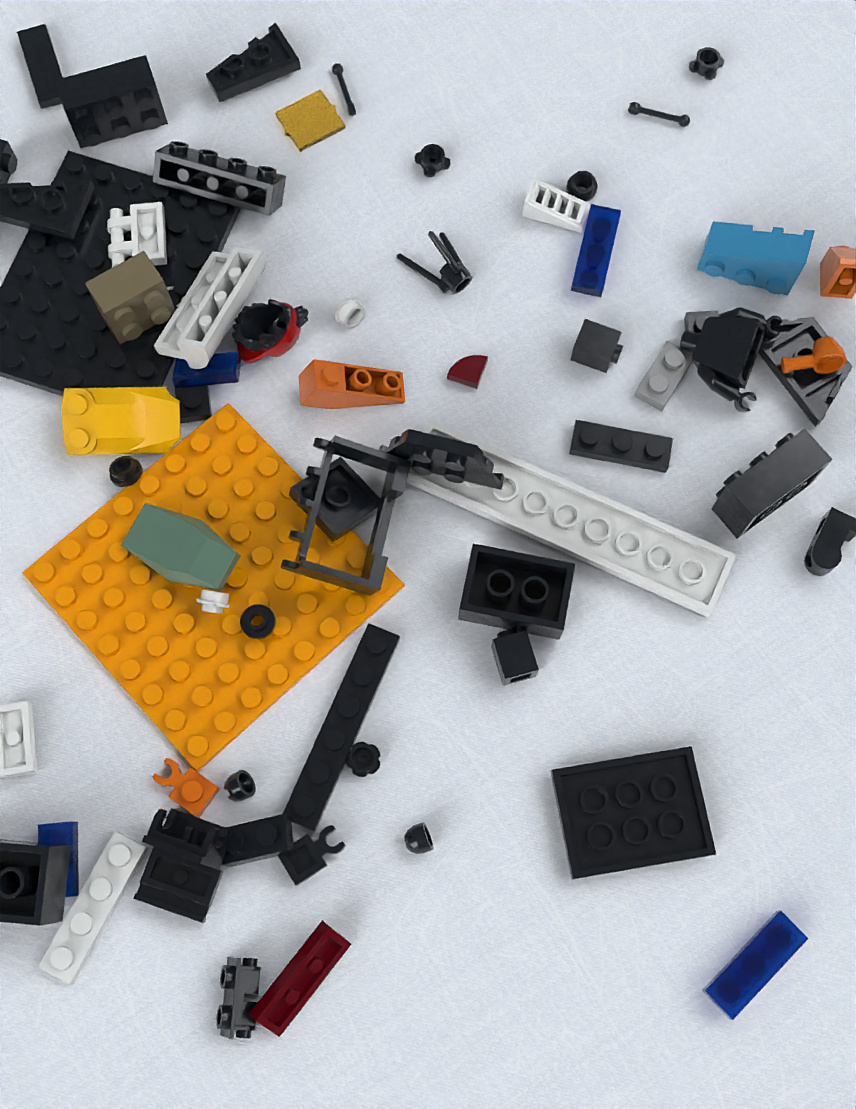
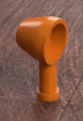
[781,336,847,374]

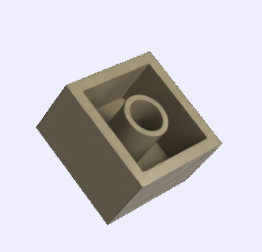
[85,251,175,344]

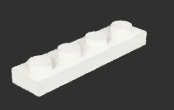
[38,831,149,985]

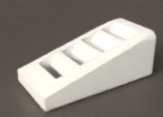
[523,179,591,233]

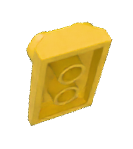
[61,387,181,455]

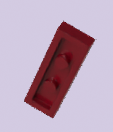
[249,920,351,1037]

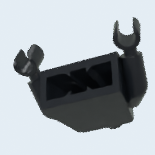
[680,307,782,412]

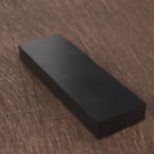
[17,24,63,109]

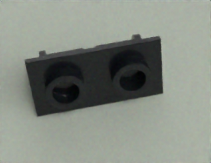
[216,957,261,1039]

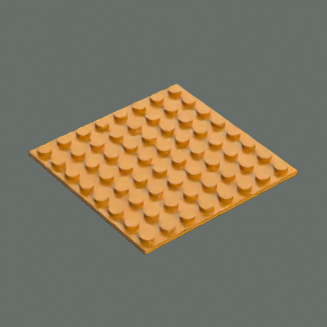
[22,403,405,772]

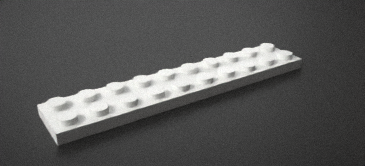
[407,420,737,617]

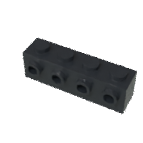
[153,141,286,216]

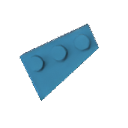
[697,222,815,296]

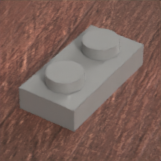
[634,341,692,411]

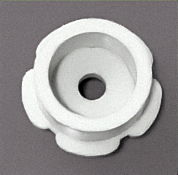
[335,298,365,328]
[196,589,230,614]

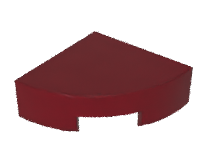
[447,355,488,389]

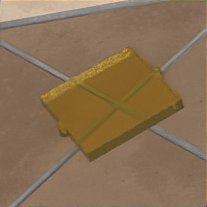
[275,89,346,152]

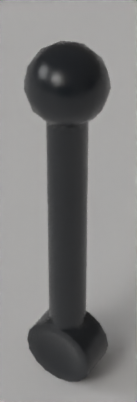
[332,63,356,116]
[628,102,690,127]

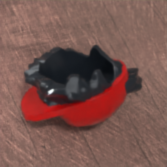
[232,299,309,364]

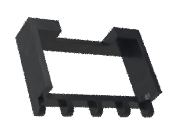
[281,435,412,596]

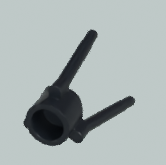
[397,231,472,294]

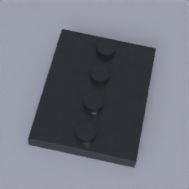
[550,746,716,880]

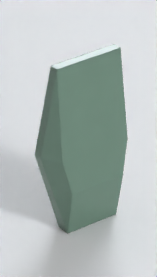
[121,503,241,591]

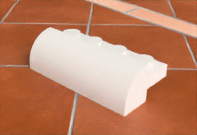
[154,246,266,369]

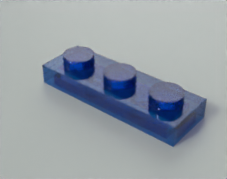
[570,204,621,297]
[702,910,809,1020]

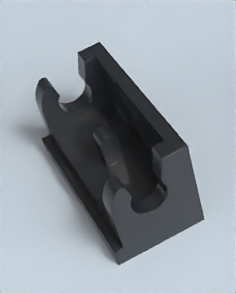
[142,808,234,870]

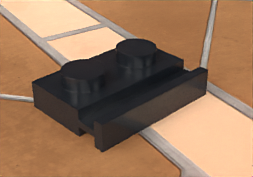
[133,847,224,923]

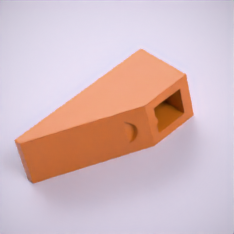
[299,359,405,409]

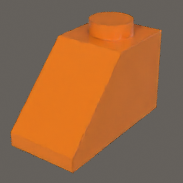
[820,246,856,299]

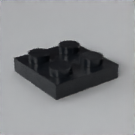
[289,457,380,542]

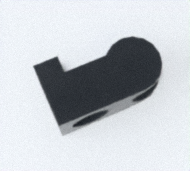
[804,507,856,576]

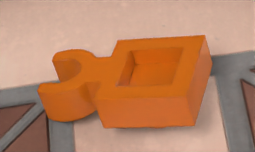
[152,758,220,818]

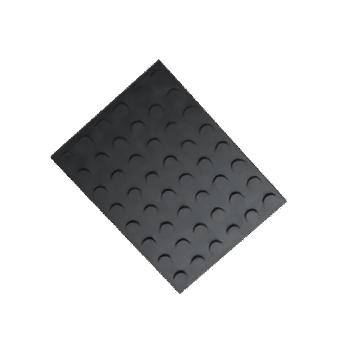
[0,151,240,396]

